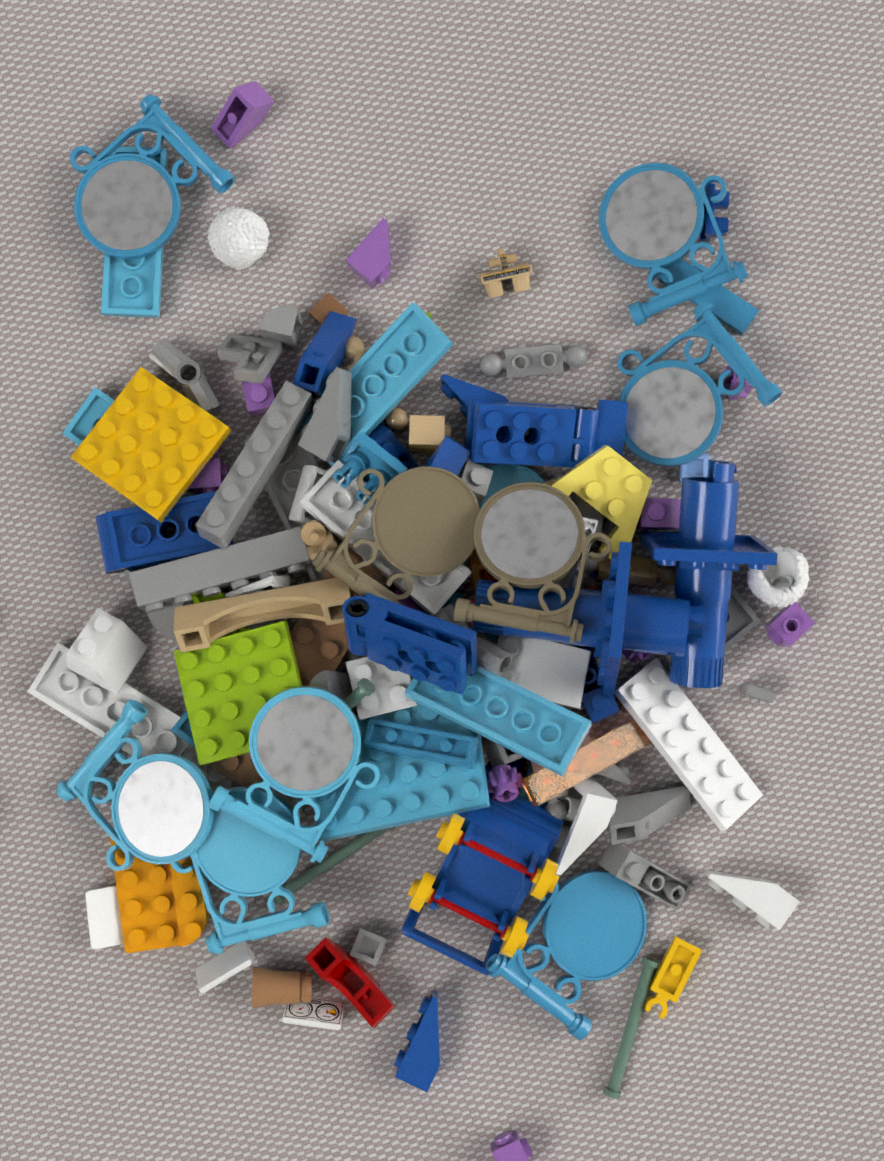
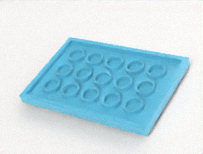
[314,703,490,841]

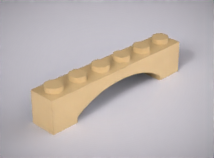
[174,578,353,653]

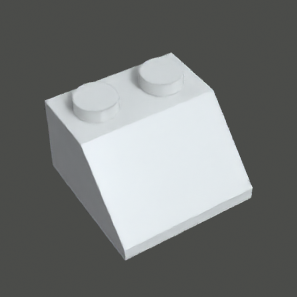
[66,608,148,695]

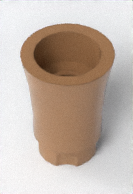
[252,966,312,1009]

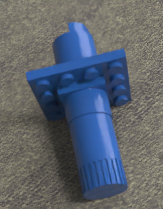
[639,460,777,688]
[473,542,707,697]

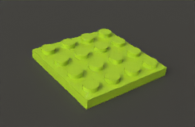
[173,621,302,765]

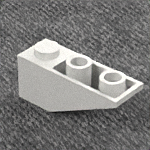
[703,870,800,930]

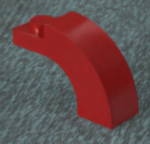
[304,937,396,1028]

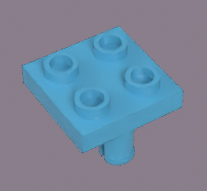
[333,432,408,505]

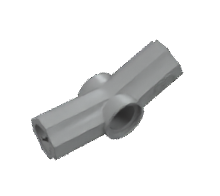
[148,338,221,414]
[435,604,513,676]

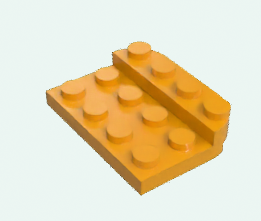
[110,837,210,954]

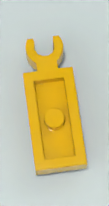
[644,935,703,1019]

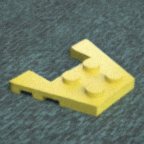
[550,445,652,560]

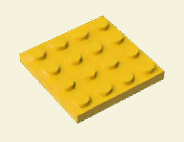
[70,367,232,522]

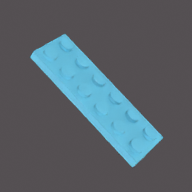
[101,146,169,318]
[300,302,454,466]
[404,665,592,777]

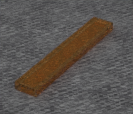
[521,719,652,807]

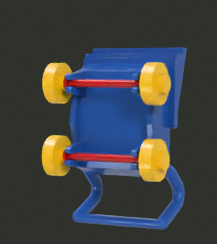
[401,793,564,975]

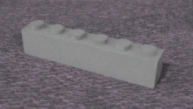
[196,381,313,550]
[129,527,310,613]

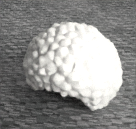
[207,207,270,270]
[747,546,809,607]

